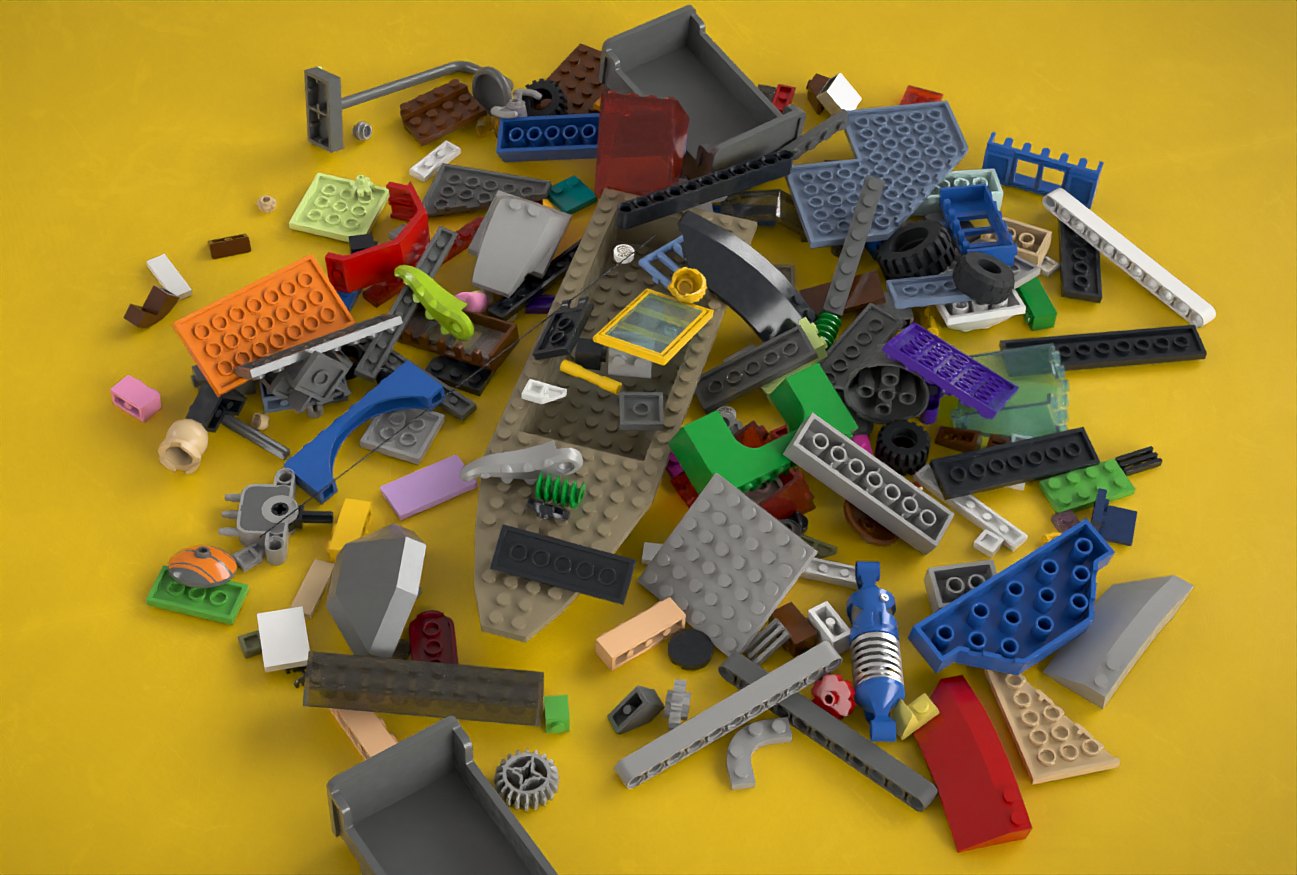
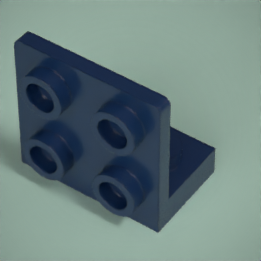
[1091,488,1137,546]

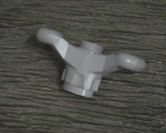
[490,89,542,119]

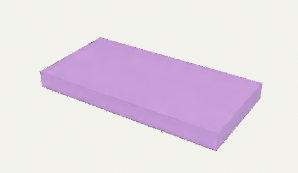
[380,454,477,521]

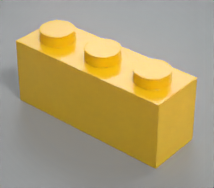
[326,498,372,563]

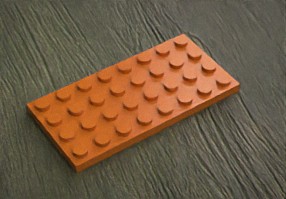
[172,254,356,397]

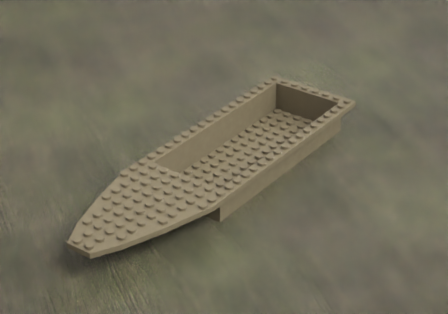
[474,188,757,642]

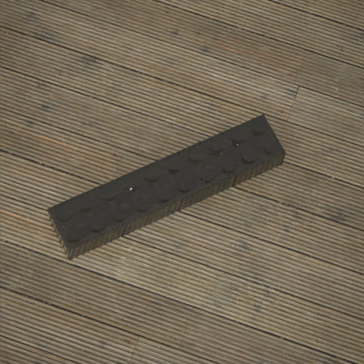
[303,651,544,726]

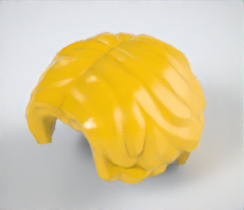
[667,267,707,303]

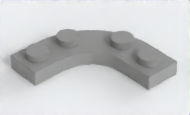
[726,717,793,790]

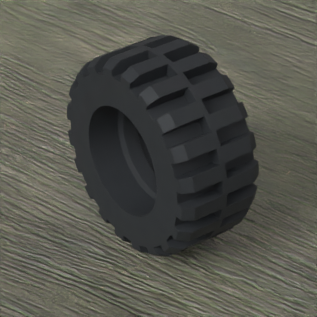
[876,219,956,280]

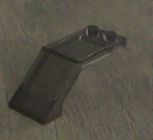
[719,189,808,242]

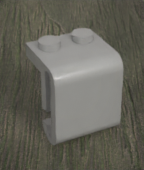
[608,333,654,379]

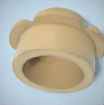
[257,195,276,213]

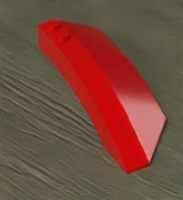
[912,675,1032,853]

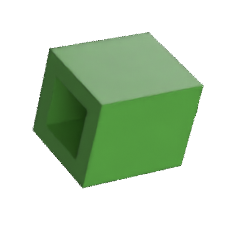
[544,695,570,734]

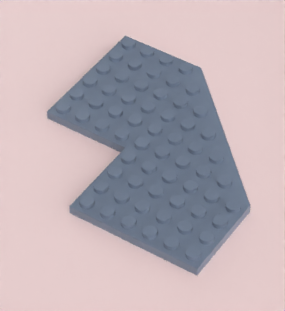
[784,101,968,248]

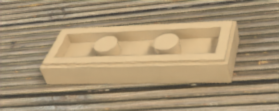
[290,559,335,620]

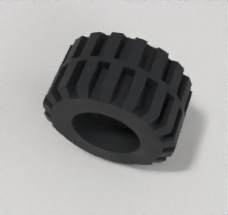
[522,78,569,117]
[875,419,931,476]

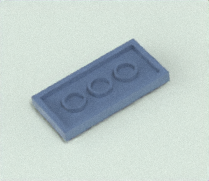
[886,273,972,309]

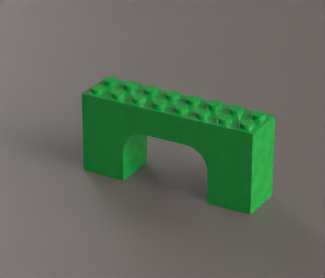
[668,363,858,495]

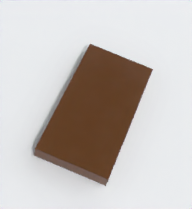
[799,270,886,321]

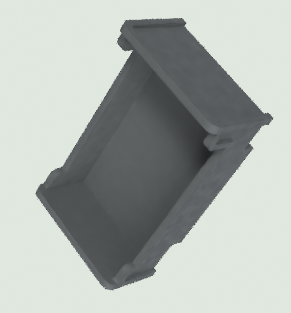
[598,5,806,180]
[326,716,558,875]

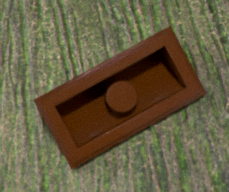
[208,233,251,259]

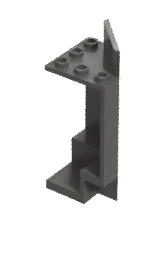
[260,350,353,413]

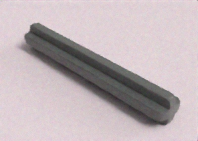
[221,415,290,460]

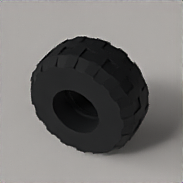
[952,251,1015,305]

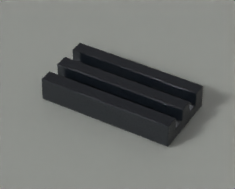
[1115,446,1162,476]

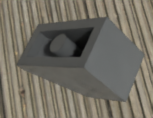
[607,685,665,734]

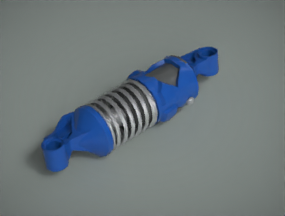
[846,561,906,742]

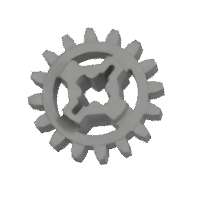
[664,679,691,730]

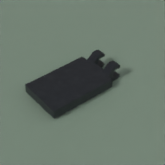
[532,296,594,360]

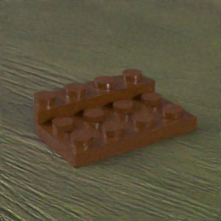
[400,79,487,146]

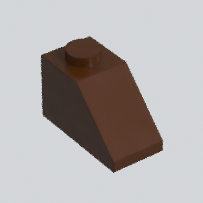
[806,73,830,115]

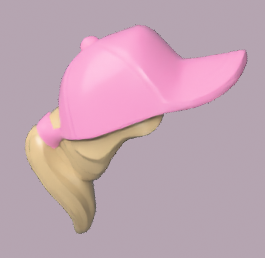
[454,288,494,314]

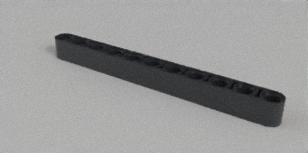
[615,150,794,229]

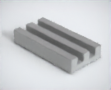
[744,618,792,666]

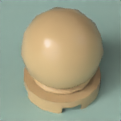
[157,419,208,474]

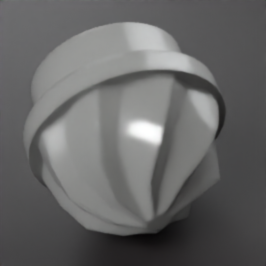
[352,122,372,141]

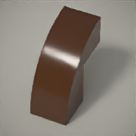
[123,285,180,328]

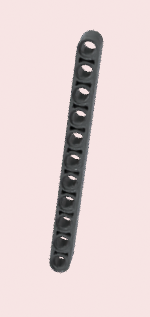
[718,652,938,812]

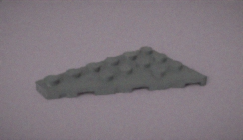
[422,163,552,217]

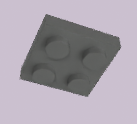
[619,392,664,430]

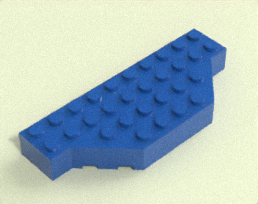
[908,519,1115,676]

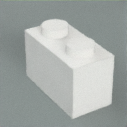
[807,601,851,654]

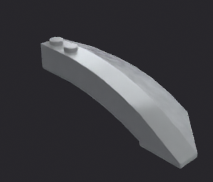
[1043,575,1194,709]

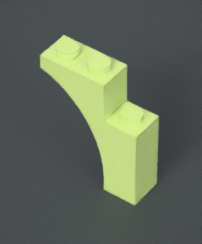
[761,317,828,406]

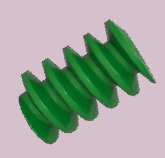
[814,311,842,352]
[535,472,586,509]

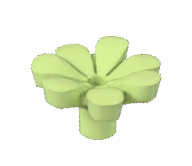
[349,175,375,196]

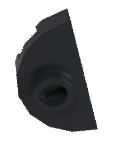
[526,497,570,520]

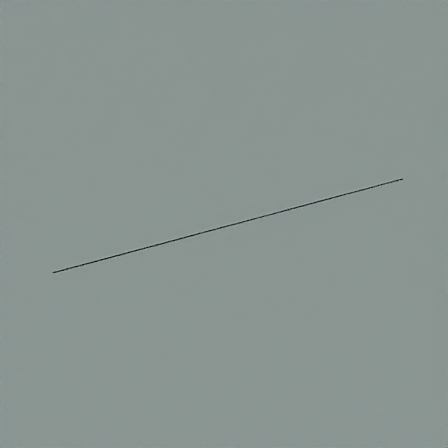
[259,235,657,538]

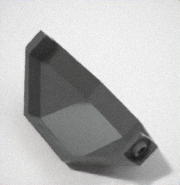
[326,524,426,672]

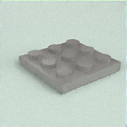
[360,408,445,465]

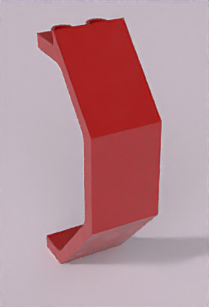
[325,181,431,293]

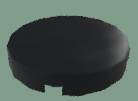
[668,629,713,670]

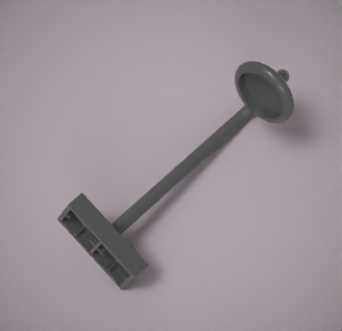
[304,61,514,153]

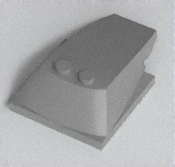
[468,190,572,298]

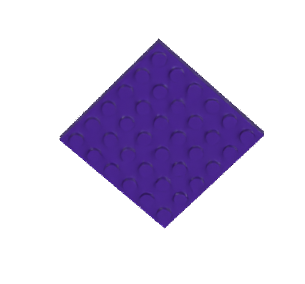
[882,322,1019,420]

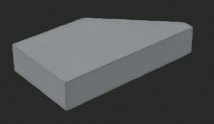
[232,543,266,572]

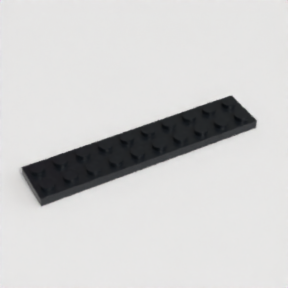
[999,325,1207,376]

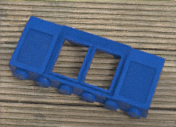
[982,132,1104,209]
[939,183,1017,266]

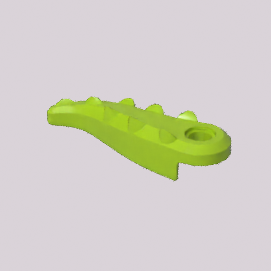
[394,265,474,341]

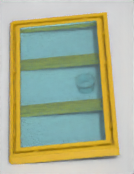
[593,288,714,366]

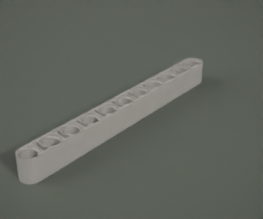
[614,641,843,789]

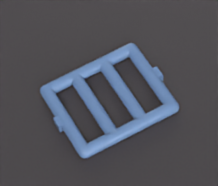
[638,235,687,290]

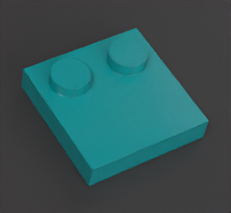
[547,175,598,215]

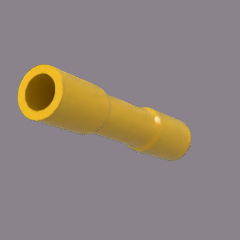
[560,359,622,395]

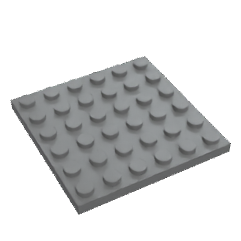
[637,473,818,657]

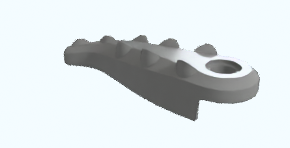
[459,440,583,485]

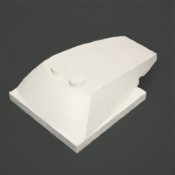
[935,261,1026,332]

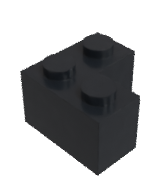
[185,381,248,433]

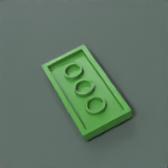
[1038,459,1135,517]
[146,565,249,625]

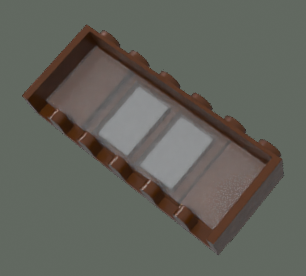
[397,302,520,371]

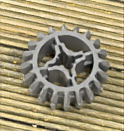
[494,749,559,812]

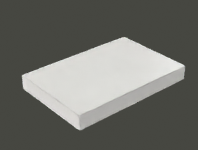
[257,606,312,672]

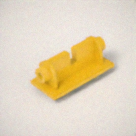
[919,305,942,339]

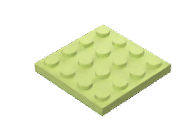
[289,173,390,242]

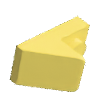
[891,693,940,740]

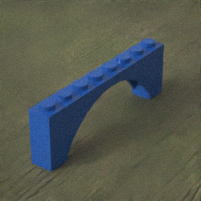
[283,360,445,505]

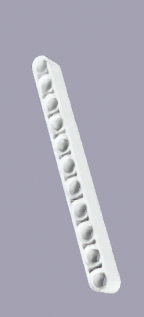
[1042,188,1216,328]

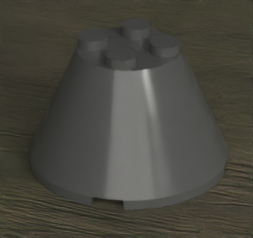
[844,344,929,425]

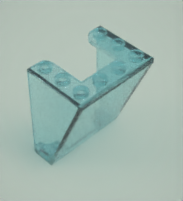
[951,343,1070,439]

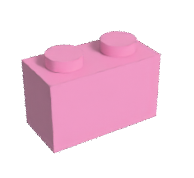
[110,375,162,423]

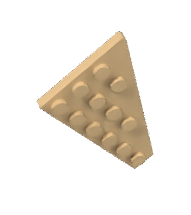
[983,669,1120,785]

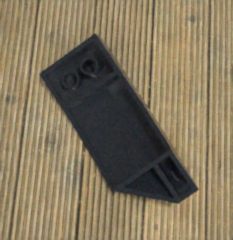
[678,210,817,343]

